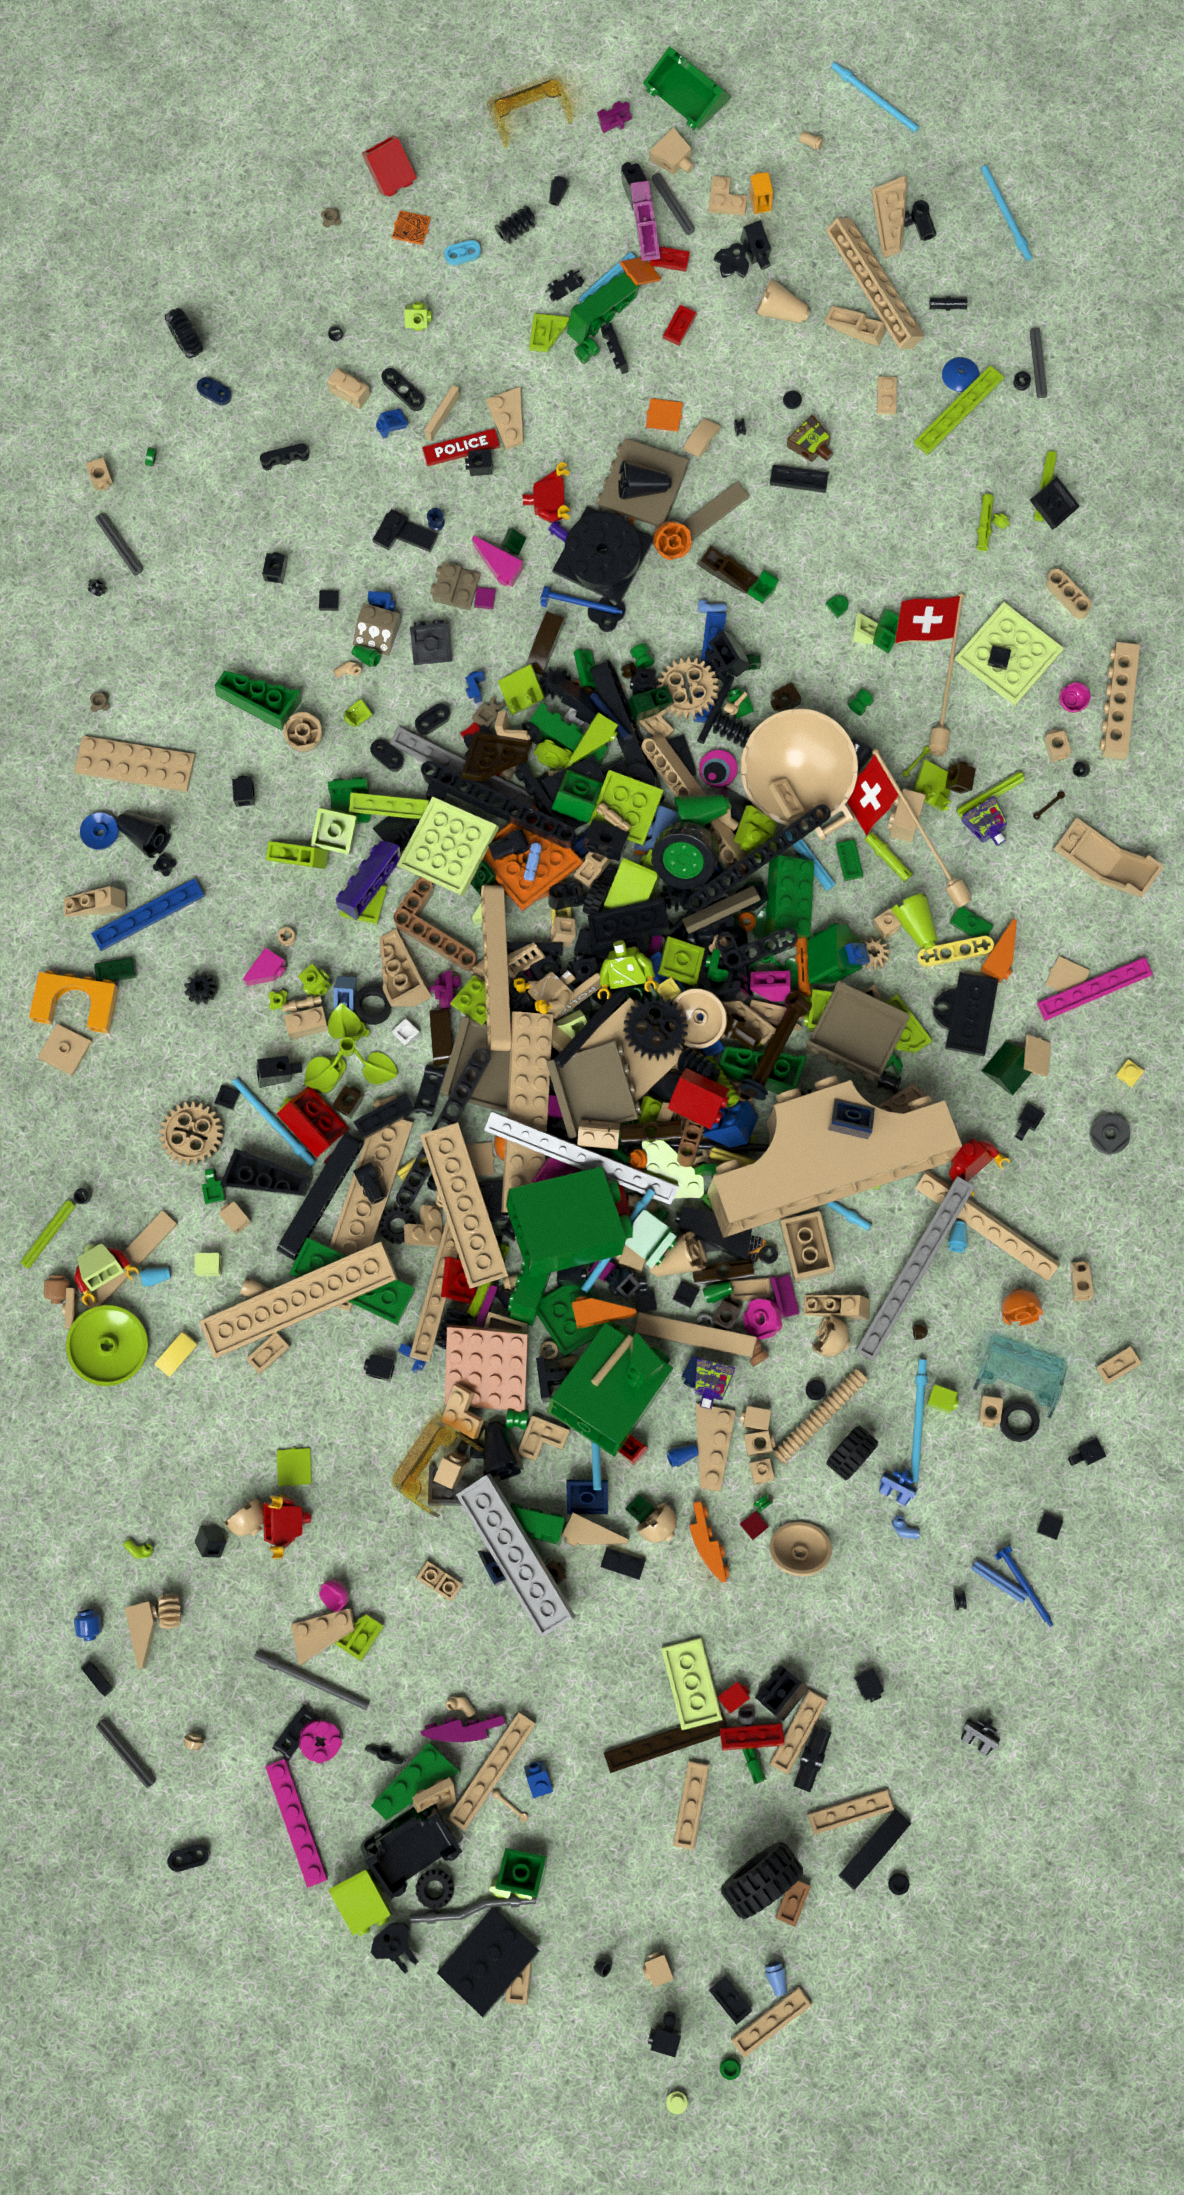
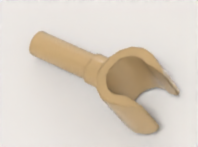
[724,691,748,715]

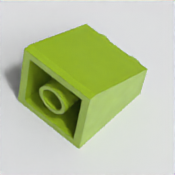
[604,858,659,911]
[328,1868,392,1937]

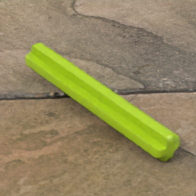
[1034,451,1057,522]
[956,771,1025,818]
[20,1200,75,1269]
[467,1244,509,1318]

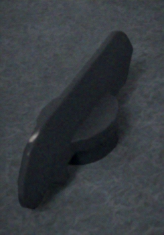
[364,1745,403,1764]

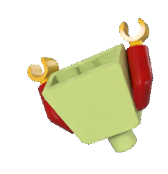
[74,1244,140,1306]

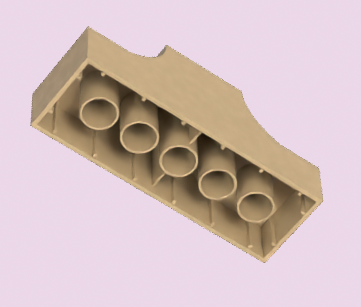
[707,1076,962,1238]

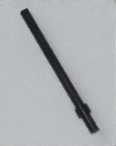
[665,1139,769,1152]

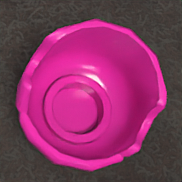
[1059,682,1091,713]
[319,1579,349,1612]

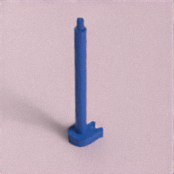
[540,586,623,614]
[994,1545,1053,1627]

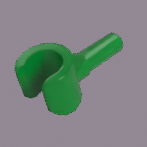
[647,1208,669,1222]

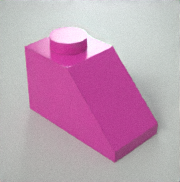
[243,948,287,986]
[750,971,792,1001]

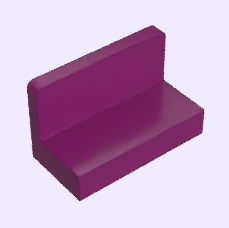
[770,1275,799,1319]

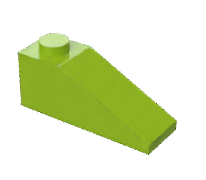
[566,713,618,767]
[266,841,328,869]

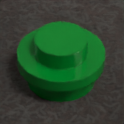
[719,2057,741,2080]

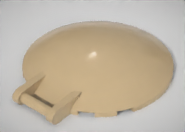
[741,709,858,841]

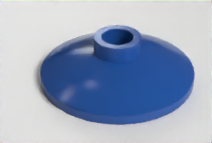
[942,357,979,392]
[80,812,119,850]

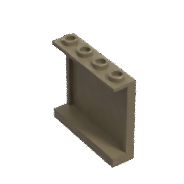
[596,438,689,530]
[806,981,910,1082]
[440,1017,510,1113]
[546,1041,642,1139]

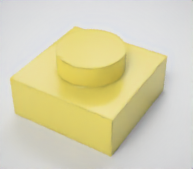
[654,977,682,1003]
[1116,1059,1144,1088]

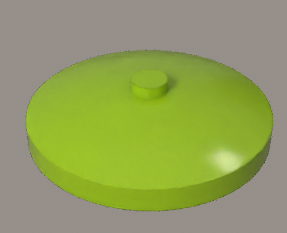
[66,1305,148,1387]

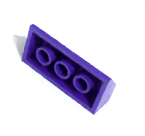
[336,841,401,921]

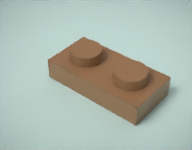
[776,1881,811,1927]

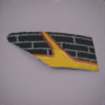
[747,1235,766,1264]

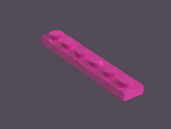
[265,1759,328,1888]

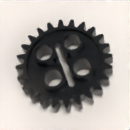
[623,996,688,1061]

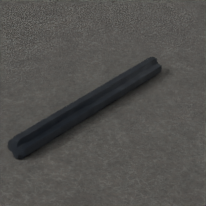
[554,985,635,1068]

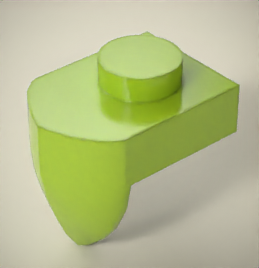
[343,699,374,727]

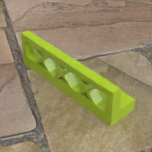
[349,792,429,819]

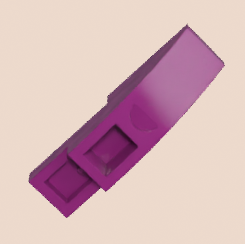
[420,1713,506,1742]

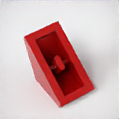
[619,1435,648,1466]

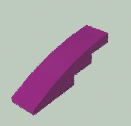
[630,180,660,261]

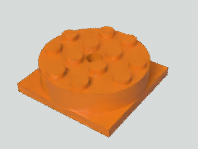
[482,805,583,912]

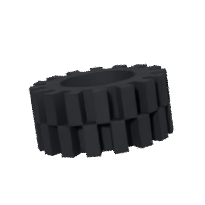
[582,880,611,915]
[509,990,540,1013]
[379,1206,416,1244]
[415,1869,454,1909]

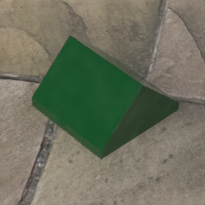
[981,1041,1032,1096]

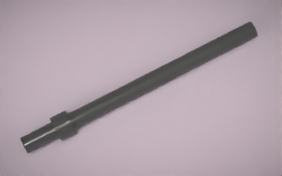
[254,1651,369,1710]

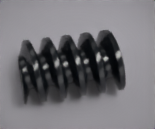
[494,205,535,244]
[713,710,756,748]
[677,1048,721,1082]
[435,1308,471,1350]

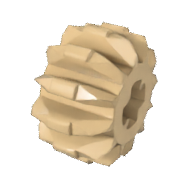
[862,937,890,971]
[158,1594,181,1629]

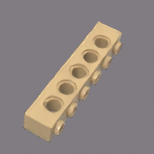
[1099,642,1140,760]

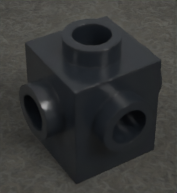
[630,668,658,696]
[567,955,599,984]
[604,1265,641,1300]

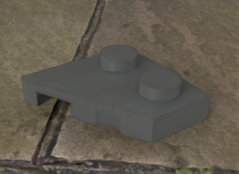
[428,1465,470,1506]

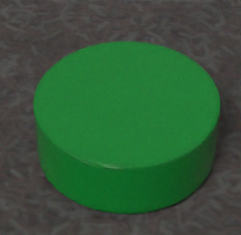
[145,447,157,467]

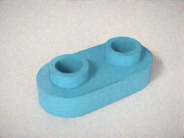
[444,240,481,265]

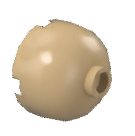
[283,712,322,752]
[812,1315,850,1357]
[224,1497,264,1537]
[636,1502,677,1543]

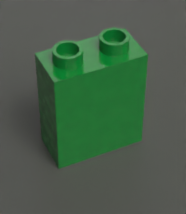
[506,1167,633,1278]
[547,1323,673,1457]

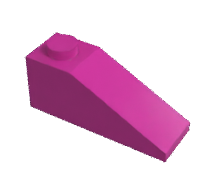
[472,536,524,587]

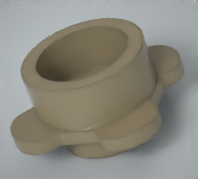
[321,208,341,228]
[90,693,110,712]

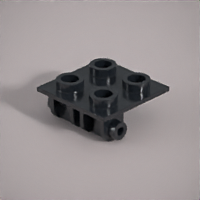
[373,816,419,853]

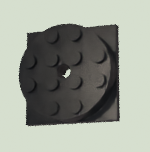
[552,506,653,603]

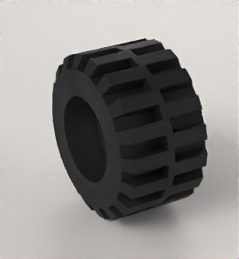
[826,1425,878,1480]

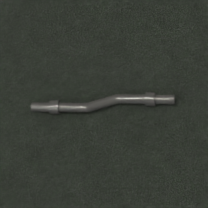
[410,1895,536,1924]

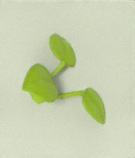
[304,1003,398,1089]

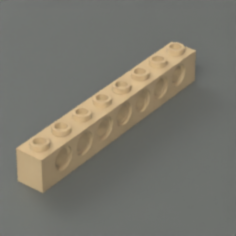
[826,218,925,349]

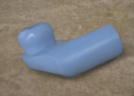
[697,599,726,613]
[892,1515,919,1539]

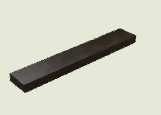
[604,1713,727,1773]

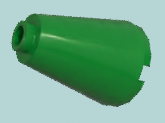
[674,794,730,826]

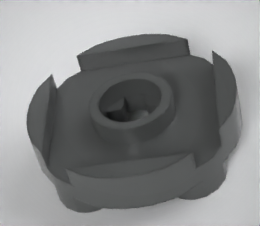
[1089,1115,1130,1155]

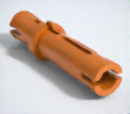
[795,938,811,996]

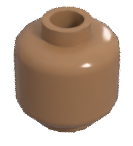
[44,1275,70,1304]

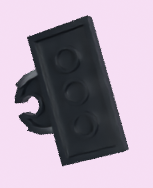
[587,897,671,953]
[932,972,999,1057]

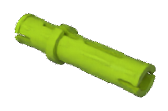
[976,494,994,551]
[864,832,913,882]

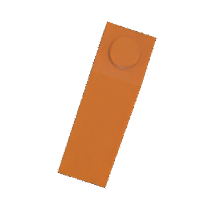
[980,918,1017,983]
[572,1296,637,1329]

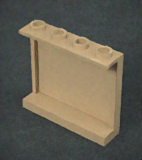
[578,998,685,1102]

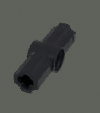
[793,1726,832,1792]

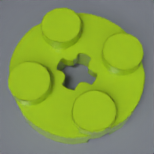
[533,740,572,770]

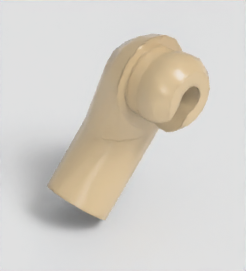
[719,803,739,831]
[446,1696,477,1719]

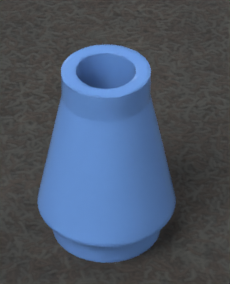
[764,1961,787,1996]

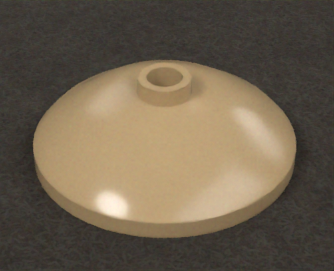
[669,988,727,1048]
[769,1522,832,1576]

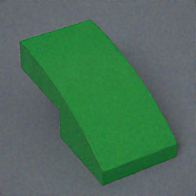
[873,609,899,653]

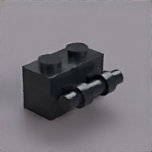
[705,630,751,683]
[755,1664,809,1721]
[647,2011,681,2058]

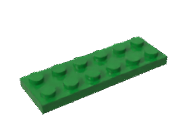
[289,1238,416,1325]

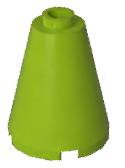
[891,893,938,950]

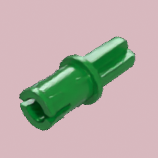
[742,1748,767,1784]

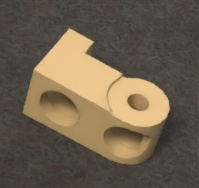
[1070,1261,1094,1301]

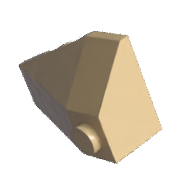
[379,929,432,1006]

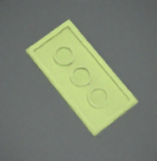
[661,1638,722,1731]

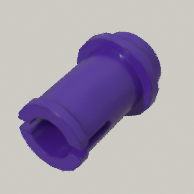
[548,521,569,543]

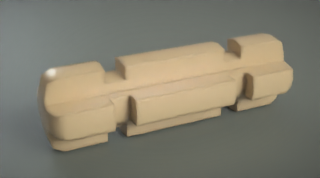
[596,803,631,832]

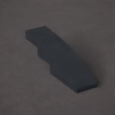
[546,672,605,724]
[838,1809,911,1890]

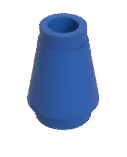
[666,1444,698,1467]

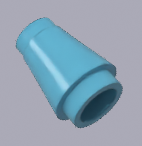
[947,1221,968,1253]
[140,1267,170,1288]

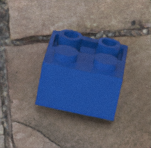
[703,1100,758,1147]

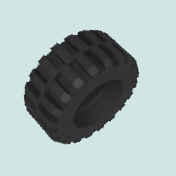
[721,1842,803,1919]

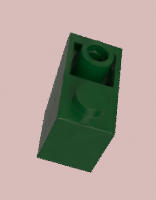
[628,685,674,722]

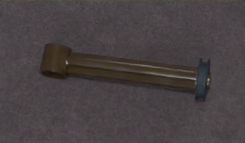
[739,990,812,1100]

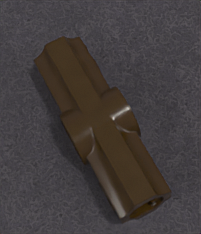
[724,1010,763,1050]
[620,1121,682,1143]
[692,1259,755,1285]

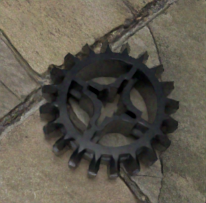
[165,308,203,359]

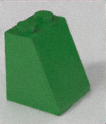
[807,922,863,984]

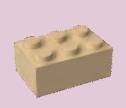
[780,1211,835,1282]

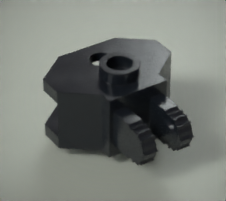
[371,1923,419,1974]

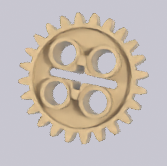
[656,657,719,720]
[158,1102,224,1166]

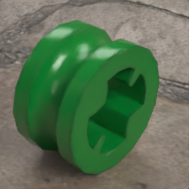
[753,1494,773,1513]

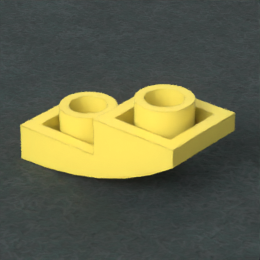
[155,1331,198,1377]

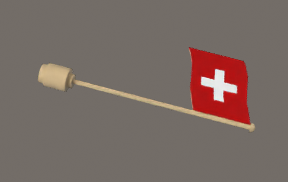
[894,593,965,756]
[847,749,972,908]

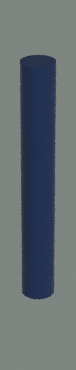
[590,692,630,740]

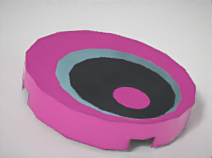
[699,750,737,788]

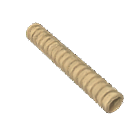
[773,1369,868,1464]

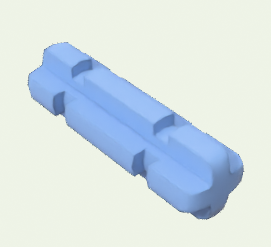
[524,843,542,881]

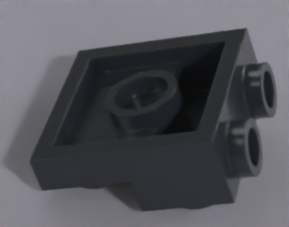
[410,620,452,665]

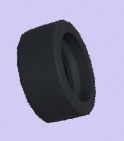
[354,985,392,1025]
[999,1402,1040,1442]

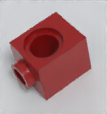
[717,1682,751,1714]

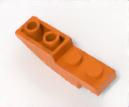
[689,1501,730,1583]

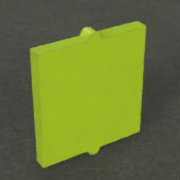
[277,1447,312,1487]

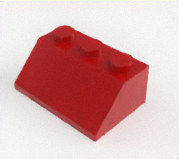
[277,1086,350,1158]

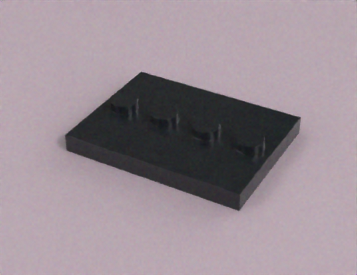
[437,1907,540,2018]

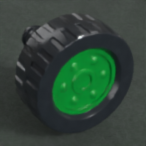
[651,821,720,889]

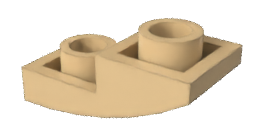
[683,418,720,457]
[415,1561,463,1601]

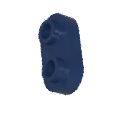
[197,377,232,406]

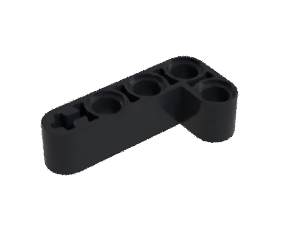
[717,928,798,970]

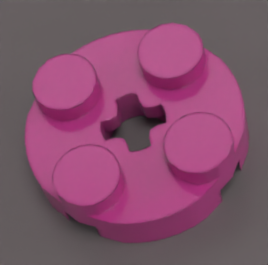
[743,1298,782,1339]
[299,1720,342,1764]

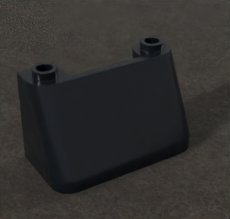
[687,916,753,1002]
[360,1805,463,1899]

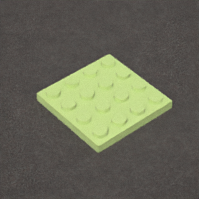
[955,602,1064,706]
[397,797,499,896]

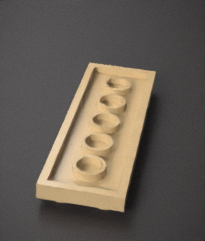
[74,736,196,792]

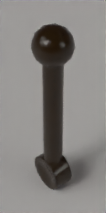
[1033,791,1065,820]

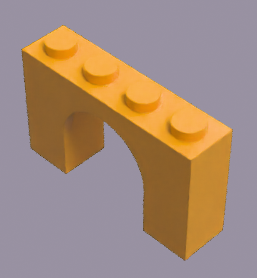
[29,971,119,1034]

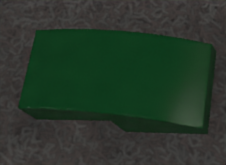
[470,861,496,896]

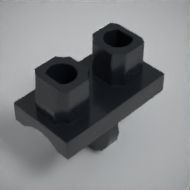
[961,1717,1000,1756]

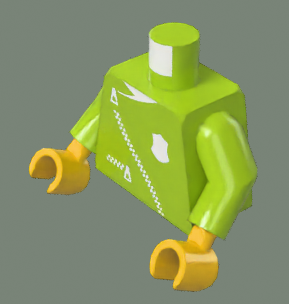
[598,940,659,999]

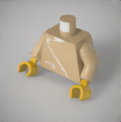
[514,970,576,1019]

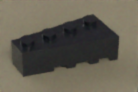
[220,1148,312,1197]

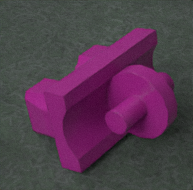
[597,101,632,133]
[429,970,460,1009]

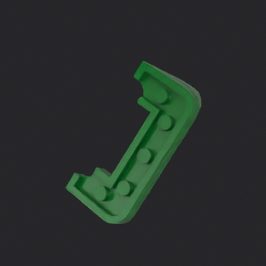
[643,46,732,130]

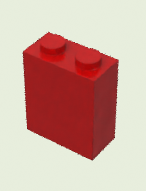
[361,135,417,197]
[667,1068,730,1129]

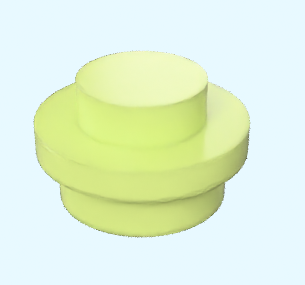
[666,2091,688,2114]

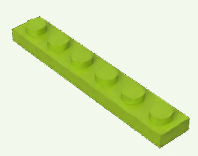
[914,365,1004,456]

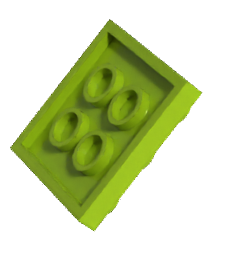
[588,770,664,846]

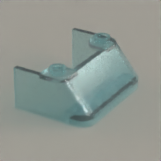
[973,1335,1067,1418]

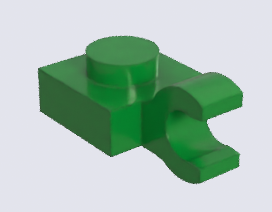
[202,1168,226,1205]

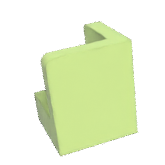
[194,1253,222,1276]

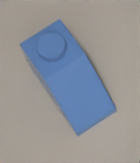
[334,976,357,1013]

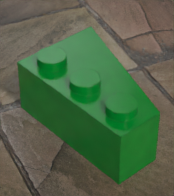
[510,1503,566,1545]

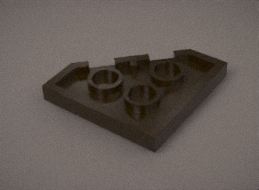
[462,731,532,782]

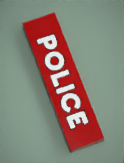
[422,428,500,467]

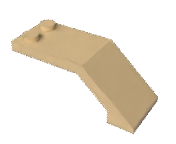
[1053,818,1164,898]

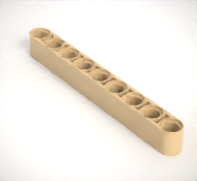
[642,735,756,877]
[481,885,511,1051]

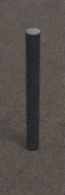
[697,675,734,744]

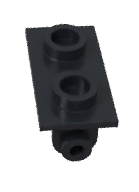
[545,270,584,301]

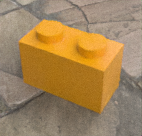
[749,172,773,214]

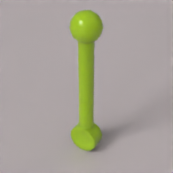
[902,746,930,777]

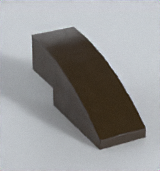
[696,545,758,594]
[525,611,565,676]

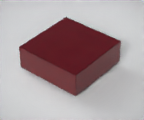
[740,1511,768,1541]

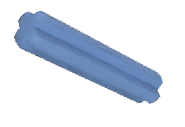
[972,1560,1028,1603]

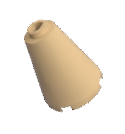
[756,279,810,324]
[649,1232,707,1277]

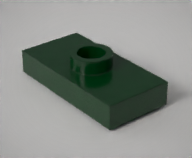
[94,957,136,982]

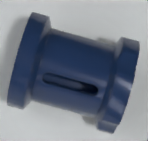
[427,508,445,531]

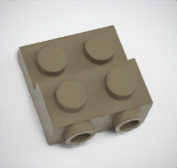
[430,562,481,611]

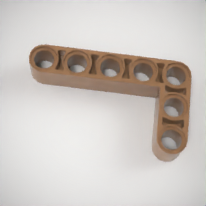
[393,878,477,971]
[677,1081,754,1167]

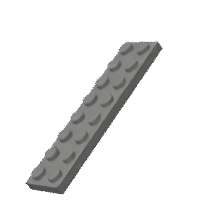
[456,1473,576,1638]

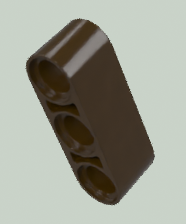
[429,1008,453,1066]

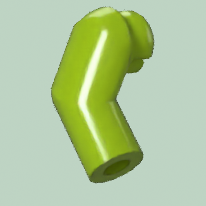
[123,1539,153,1559]

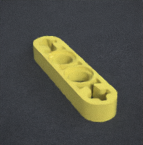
[918,936,994,967]

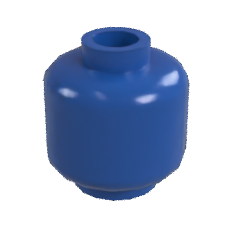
[74,1609,102,1641]

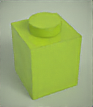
[926,1384,959,1414]

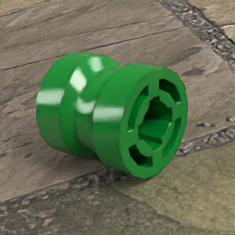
[574,338,600,364]
[630,643,655,669]
[847,689,874,716]
[506,1408,529,1430]

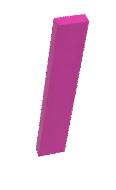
[1036,957,1153,1021]

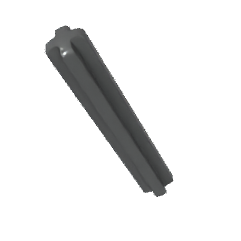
[652,173,695,235]
[1030,328,1047,398]
[95,513,142,576]
[96,1719,155,1788]

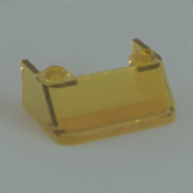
[487,77,572,148]
[392,1419,484,1518]

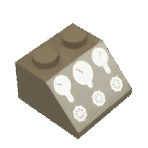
[353,603,401,656]

